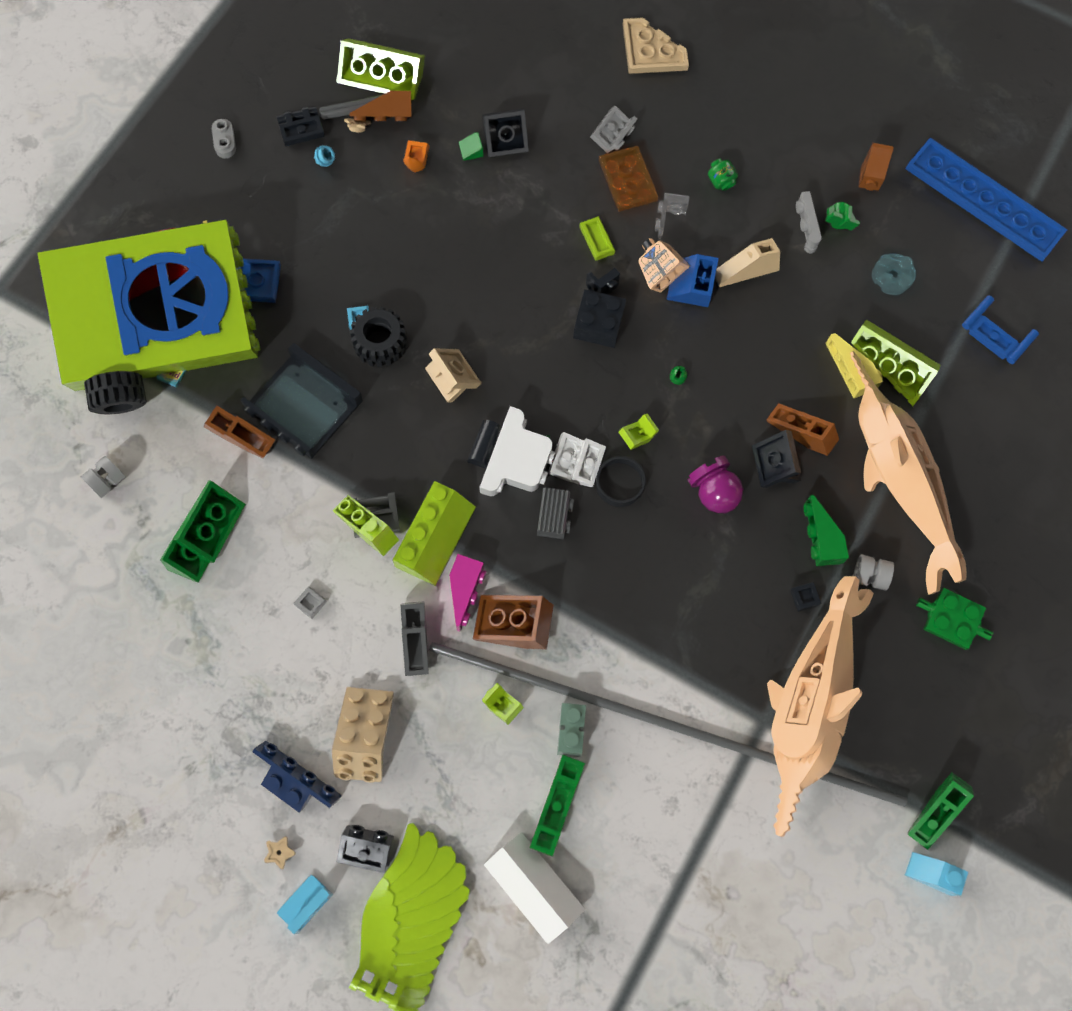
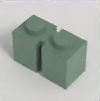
[557,703,586,757]

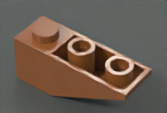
[349,91,411,121]

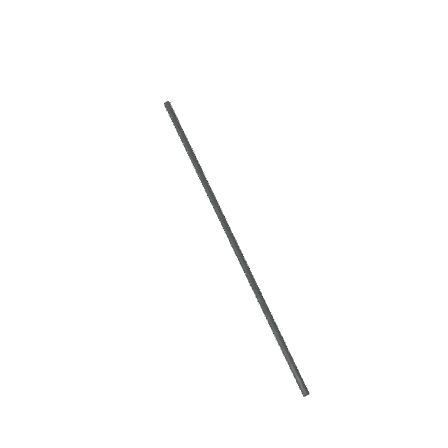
[429,642,908,807]

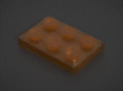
[599,146,658,212]

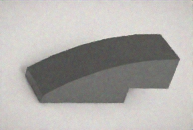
[400,601,429,676]

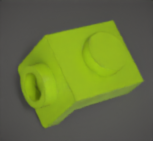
[619,414,659,450]
[482,683,524,725]

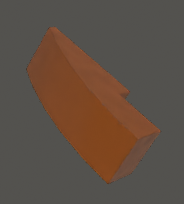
[204,406,275,458]

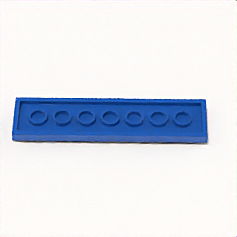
[905,138,1067,262]

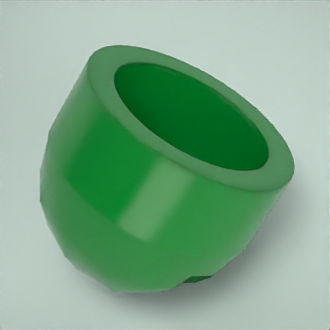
[670,366,688,385]

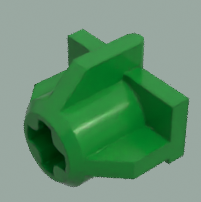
[825,202,860,231]

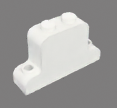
[480,406,555,496]

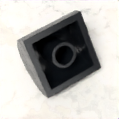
[482,109,529,157]

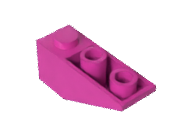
[450,554,487,632]

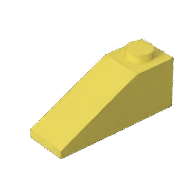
[826,333,883,398]

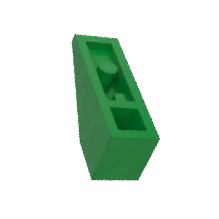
[907,772,974,850]

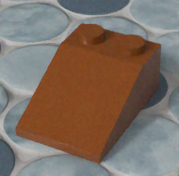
[473,595,554,650]

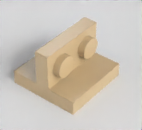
[425,348,481,402]

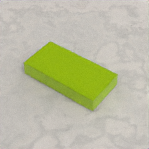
[579,216,615,261]

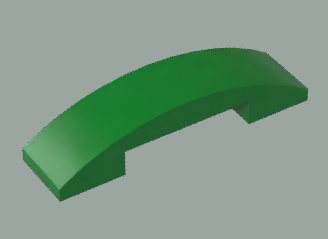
[529,755,585,857]

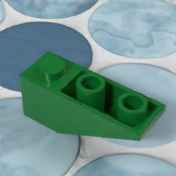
[803,495,849,566]

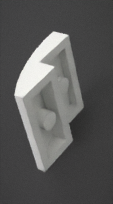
[548,432,606,487]

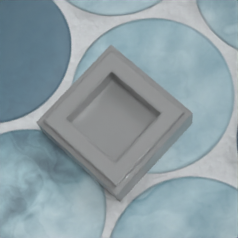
[293,586,327,619]

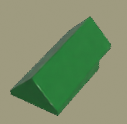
[160,480,246,583]

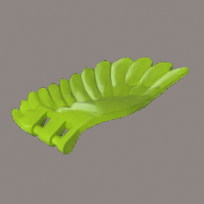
[349,823,470,1011]

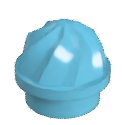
[314,146,335,167]

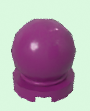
[687,456,744,514]

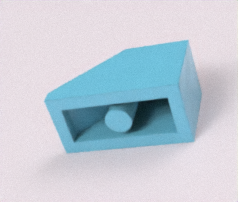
[905,852,968,896]

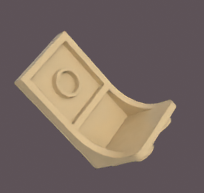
[332,687,394,783]

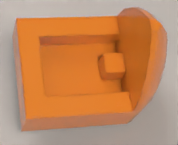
[403,140,429,172]

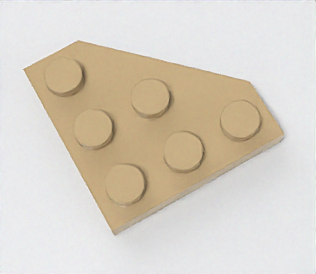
[623,18,689,74]

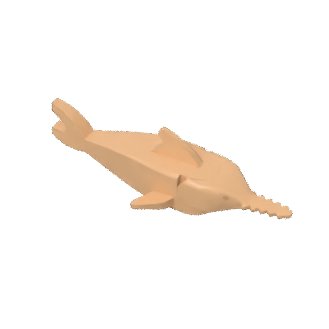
[850,351,967,595]
[767,576,874,837]

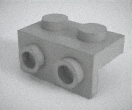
[590,106,637,153]

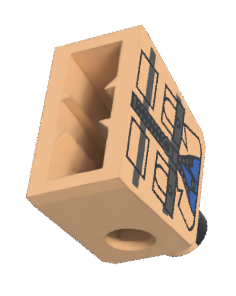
[639,238,690,293]

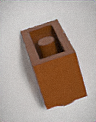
[859,143,893,191]

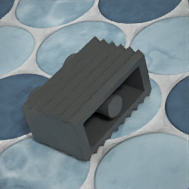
[537,487,574,539]

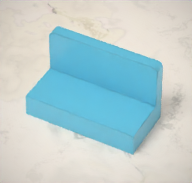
[277,875,333,934]

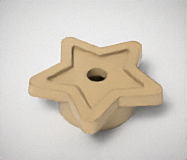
[344,118,371,132]
[264,836,296,870]

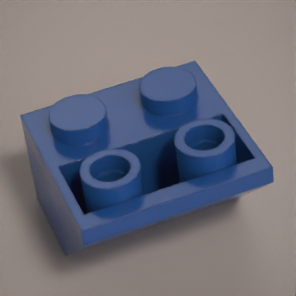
[667,254,719,307]

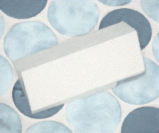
[484,832,585,944]

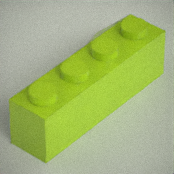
[851,320,941,406]

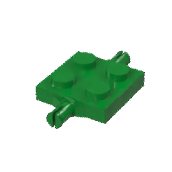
[916,588,993,650]

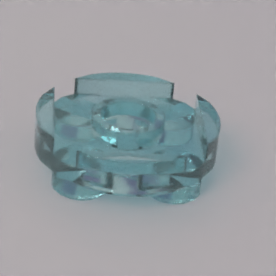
[872,254,916,295]

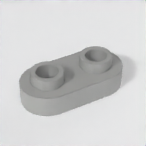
[212,119,236,158]

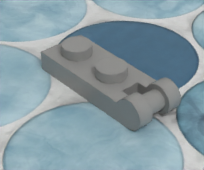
[796,191,821,253]

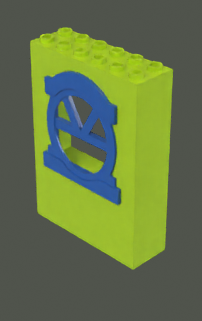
[37,220,260,391]

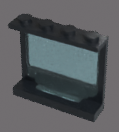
[241,343,363,459]

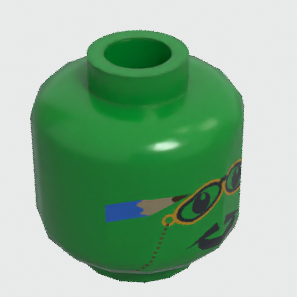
[708,158,738,191]

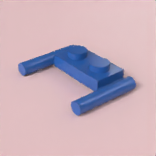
[962,295,1039,364]

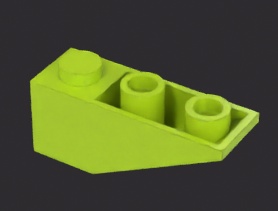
[332,495,399,556]

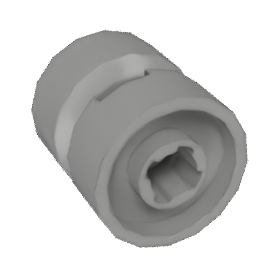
[81,456,125,498]
[853,554,894,590]

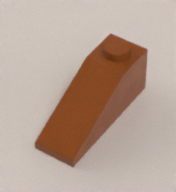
[767,403,839,456]

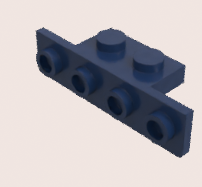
[252,741,341,813]

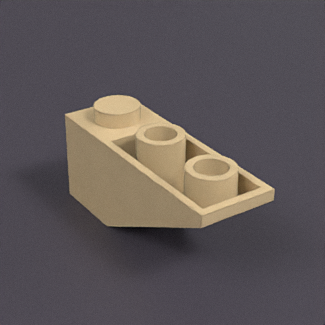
[715,238,780,287]

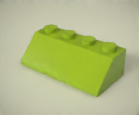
[337,38,425,100]
[393,481,476,586]

